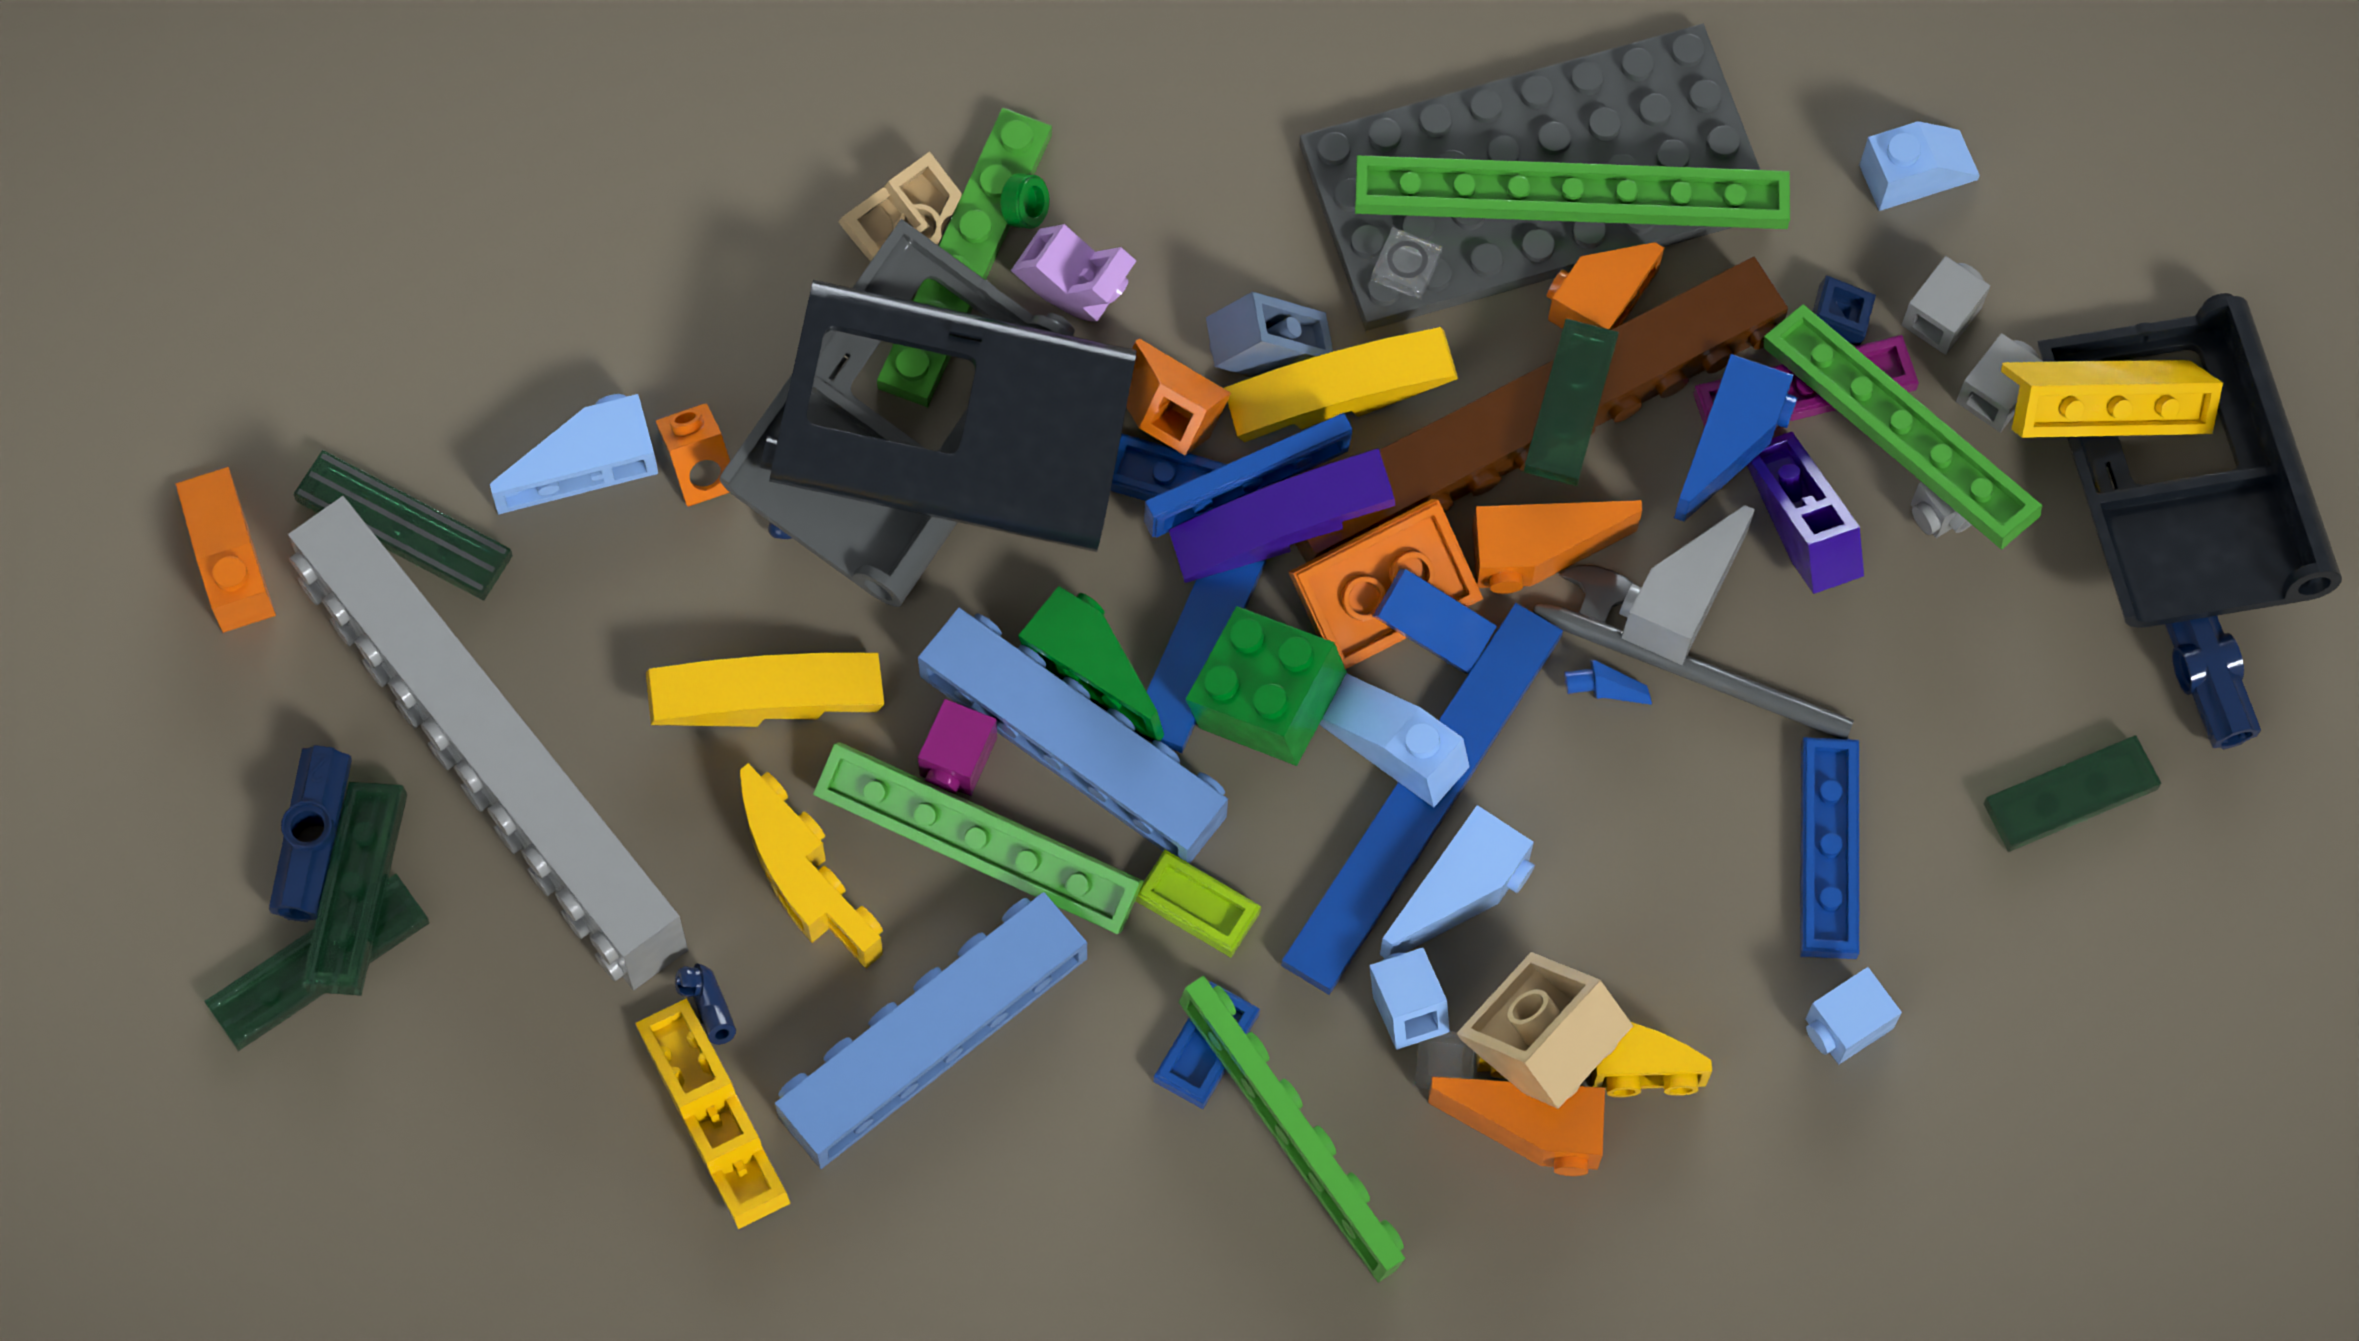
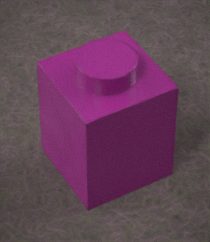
[918,699,997,796]

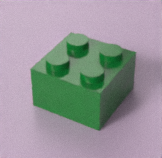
[1186,606,1347,766]

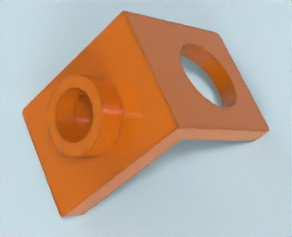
[655,403,730,507]

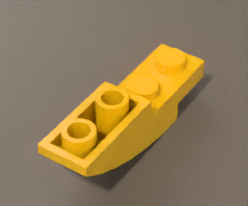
[740,763,883,969]
[1476,1022,1712,1097]

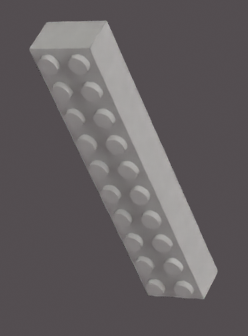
[288,496,688,991]

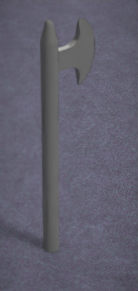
[1533,565,1854,739]

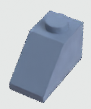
[1206,292,1333,377]

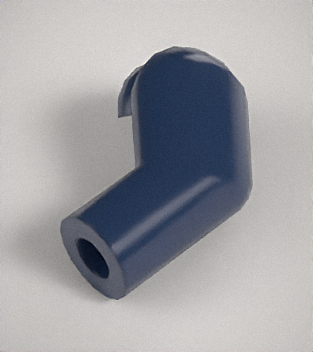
[675,963,736,1045]

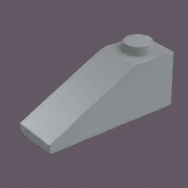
[1619,505,1755,665]

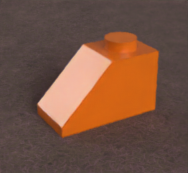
[1546,242,1664,343]

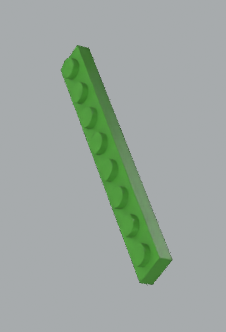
[1355,155,1790,229]

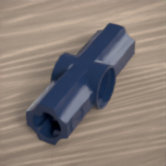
[2165,616,2261,750]
[269,745,352,922]

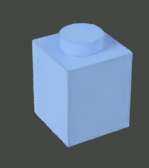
[1369,947,1450,1050]
[1805,967,1902,1065]

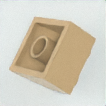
[1456,952,1633,1109]

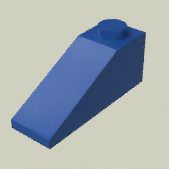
[1674,354,1798,522]

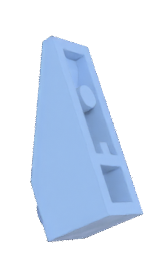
[490,394,658,515]
[1319,673,1470,807]
[1380,805,1535,958]

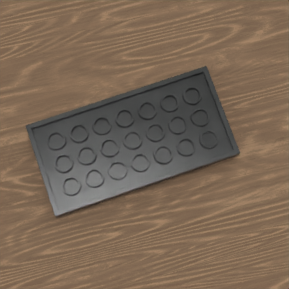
[1299,23,1760,331]

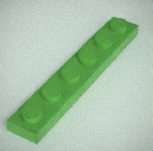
[877,108,1052,408]
[1764,304,2042,550]
[813,742,1144,934]
[1178,975,1406,1283]

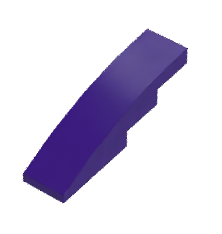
[1169,448,1395,583]

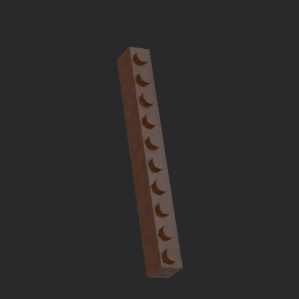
[1295,256,1788,563]

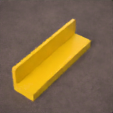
[2001,360,2223,438]

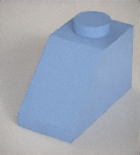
[1859,121,1980,211]

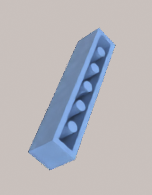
[918,607,1228,864]
[775,892,1087,1169]

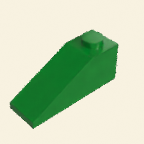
[1018,586,1164,741]

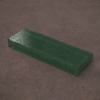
[1524,319,1619,486]
[1983,735,2162,852]

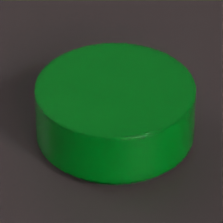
[1000,174,1050,229]

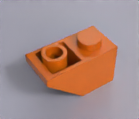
[1127,338,1231,456]

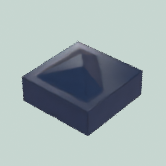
[1813,275,1876,346]

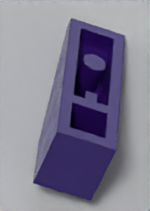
[1747,431,1864,594]

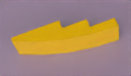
[1224,327,1458,443]
[646,653,884,727]
[635,998,791,1229]

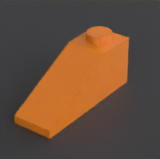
[175,467,276,633]
[1472,500,1642,594]
[1428,1076,1605,1176]

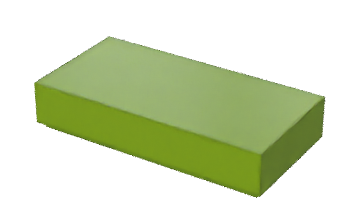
[1135,850,1261,958]

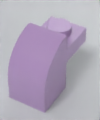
[1011,224,1136,321]

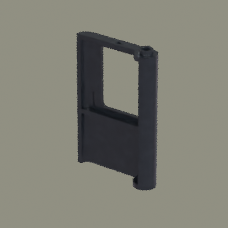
[761,279,1136,552]
[2037,293,2342,628]

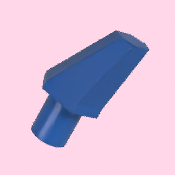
[1564,660,1652,705]

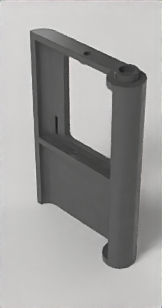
[719,219,1075,607]

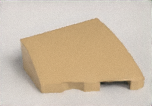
[838,151,962,261]

